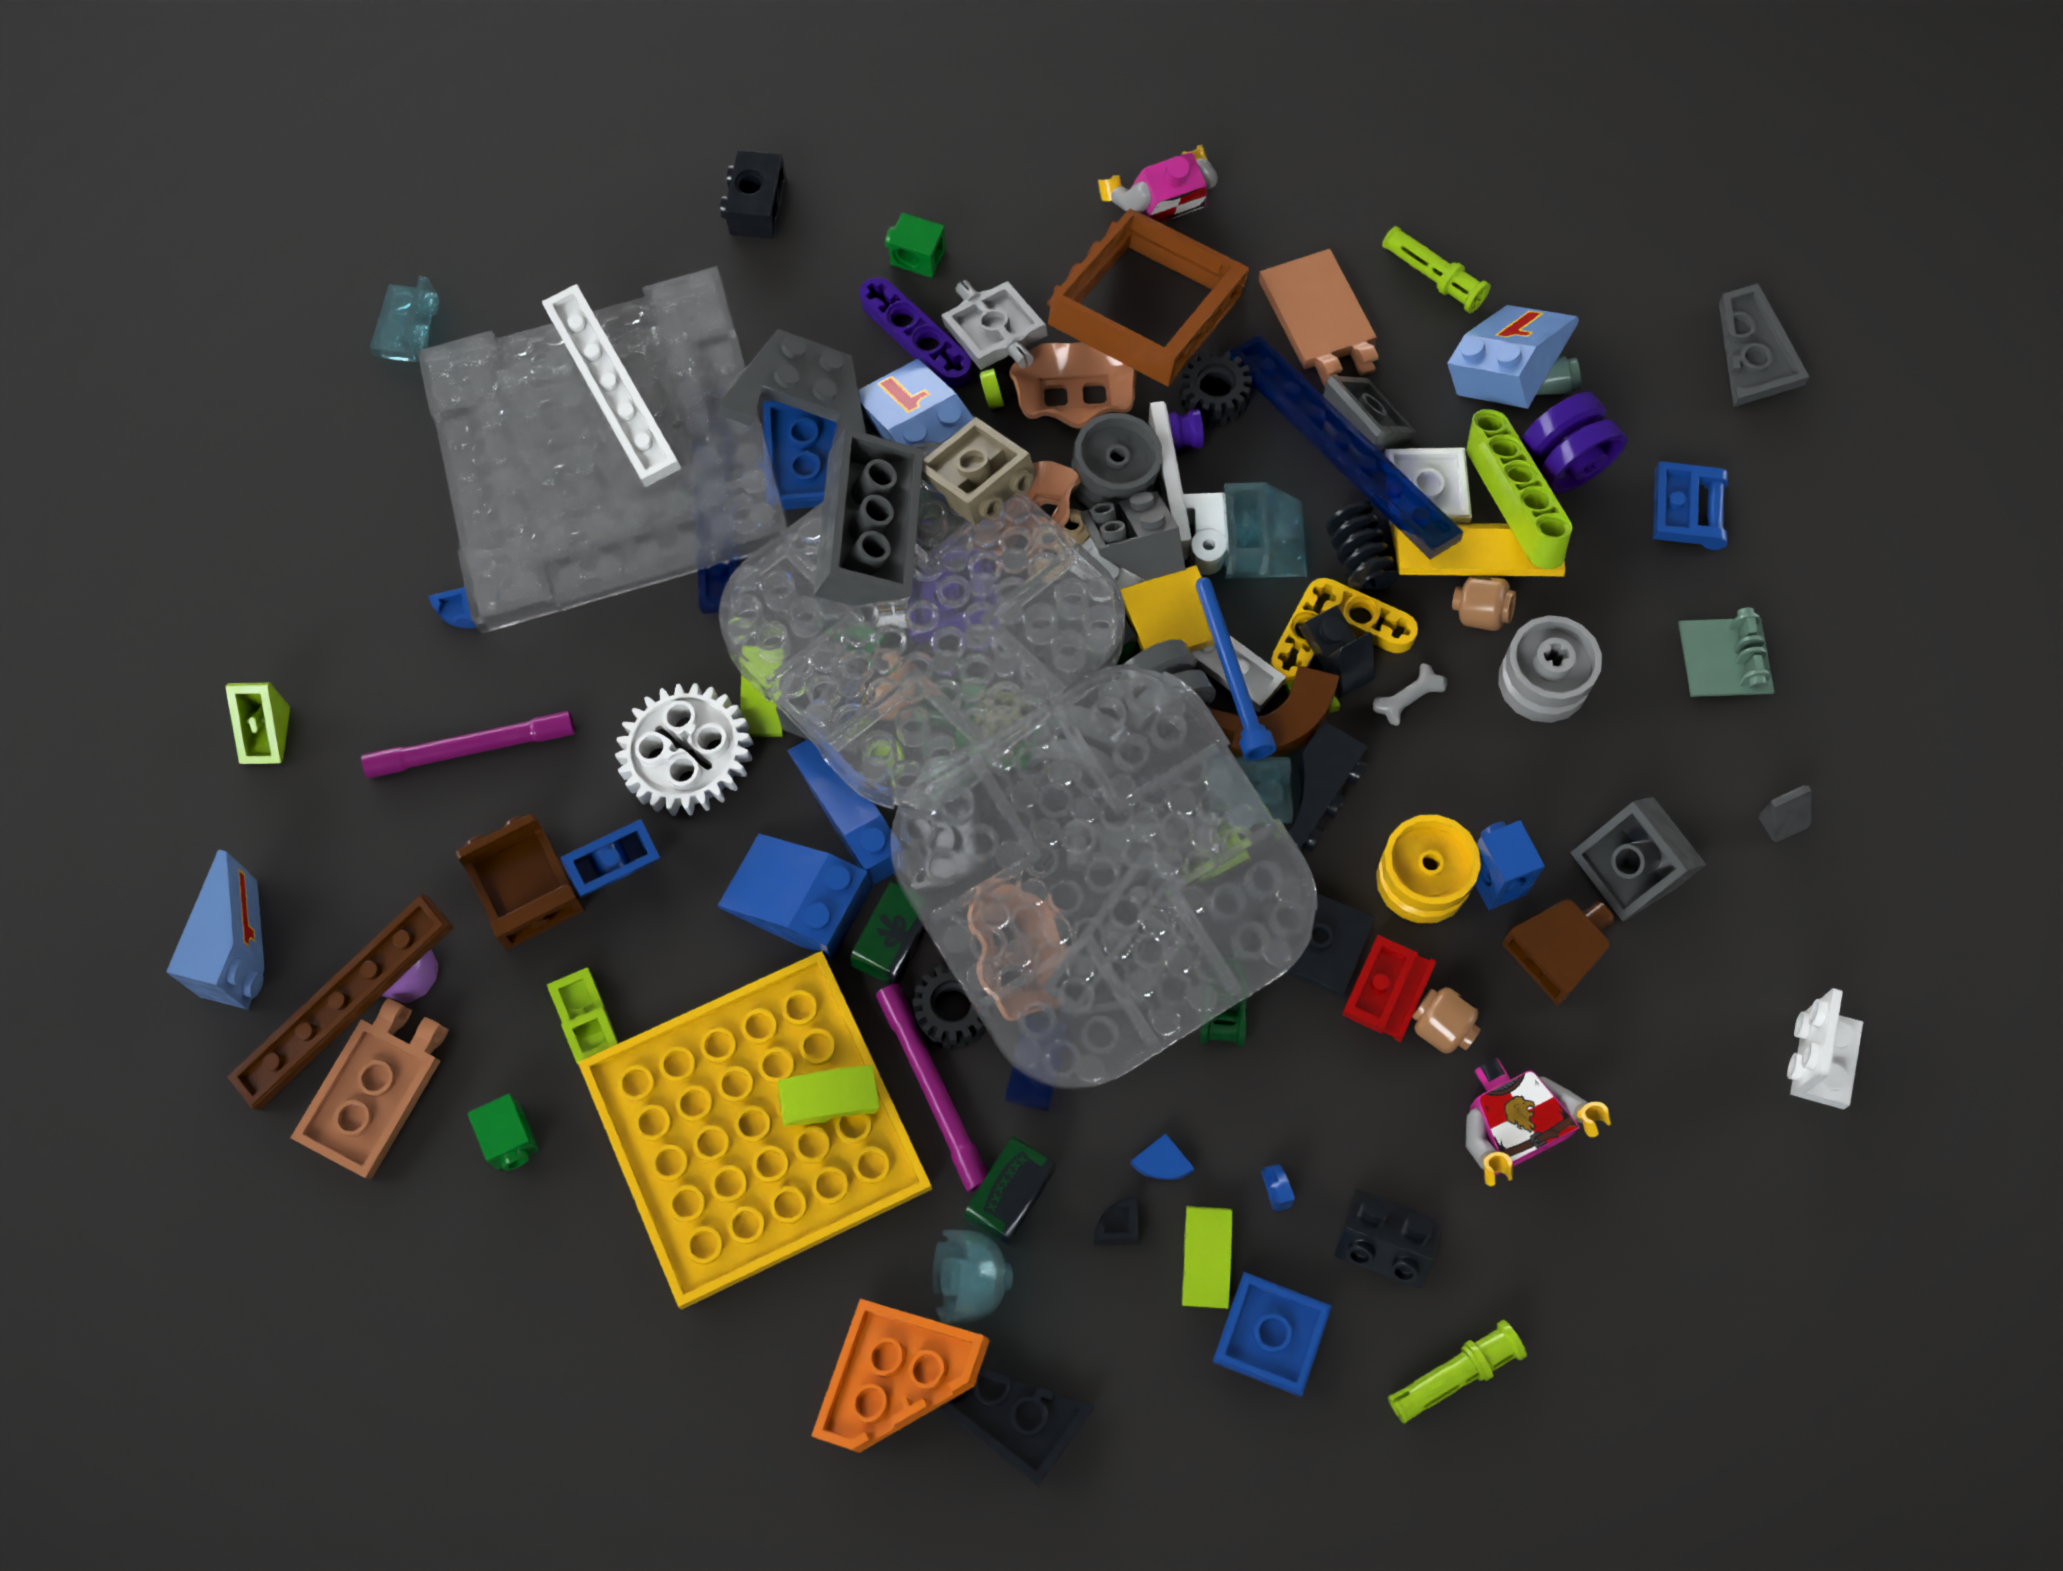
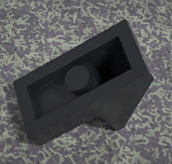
[1299,605,1375,698]

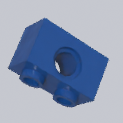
[561,819,660,899]
[1475,820,1545,911]

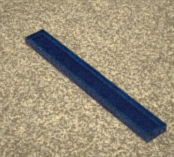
[1229,334,1463,559]

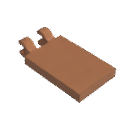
[1259,248,1378,387]
[290,998,449,1180]

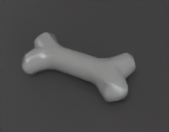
[1373,663,1447,726]

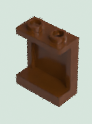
[455,813,585,951]

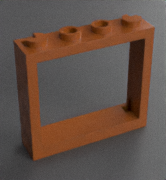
[1047,209,1249,387]

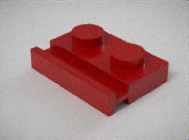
[1342,935,1437,1042]

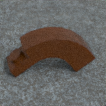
[1194,665,1339,763]

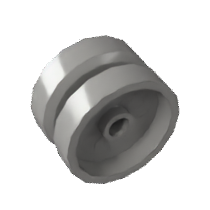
[1498,615,1602,723]

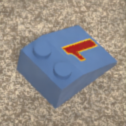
[1447,305,1579,409]
[858,359,974,459]
[166,849,265,1010]

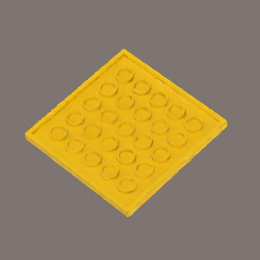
[578,951,932,1310]

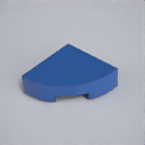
[428,586,479,628]
[1130,1133,1194,1180]
[1261,1164,1295,1212]

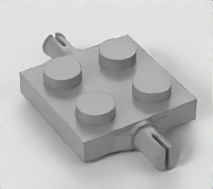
[941,280,1047,370]

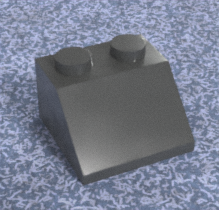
[1570,797,1707,922]

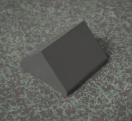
[1320,375,1417,466]

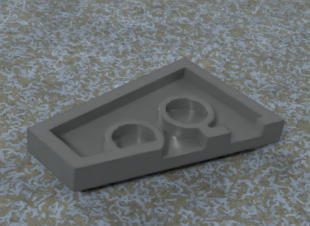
[1719,283,1810,407]

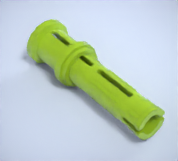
[1382,226,1491,313]
[1387,1319,1527,1424]

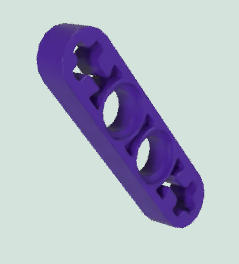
[859,277,972,388]

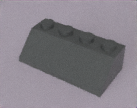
[814,428,923,606]

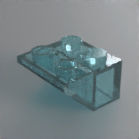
[1223,482,1307,578]

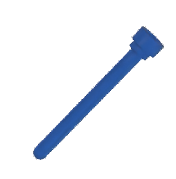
[1195,577,1277,761]

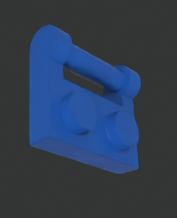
[1653,461,1729,550]

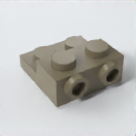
[921,417,1036,526]

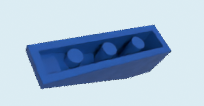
[787,739,906,886]

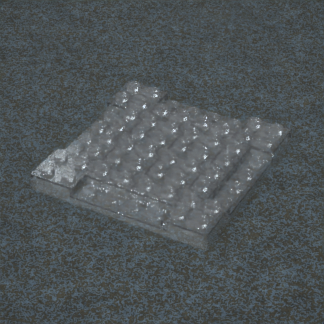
[417,266,794,634]

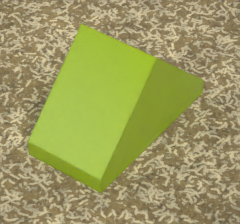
[225,682,290,764]

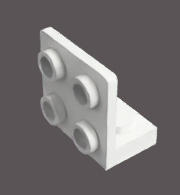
[1787,988,1863,1109]

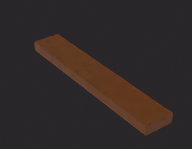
[227,893,454,1110]

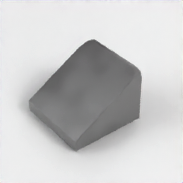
[1758,785,1812,842]

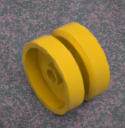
[1376,815,1481,924]

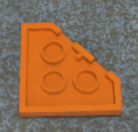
[811,1299,990,1453]

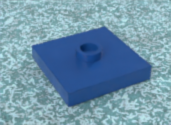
[1212,1272,1332,1397]

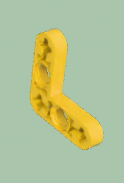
[1270,578,1418,685]

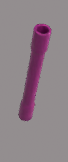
[361,710,575,779]
[876,983,988,1193]

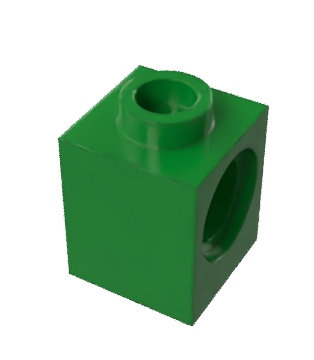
[885,213,946,278]
[467,1093,539,1171]

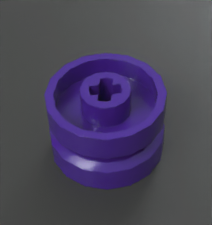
[1521,392,1627,494]

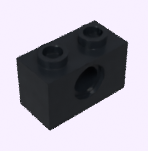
[720,150,786,239]

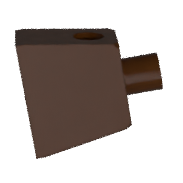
[1502,899,1614,1006]

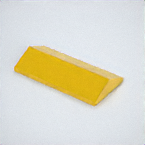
[1390,523,1565,577]

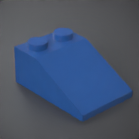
[718,833,872,962]

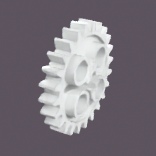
[615,683,753,816]

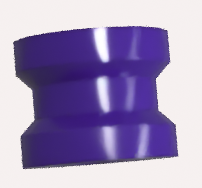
[1168,409,1204,451]

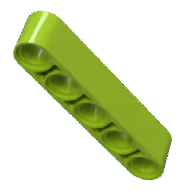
[1466,409,1573,569]

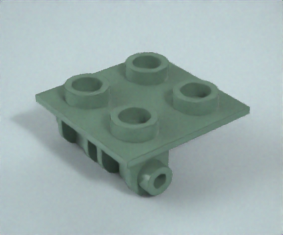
[1678,607,1774,697]

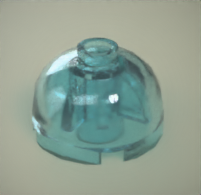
[933,1230,1013,1324]

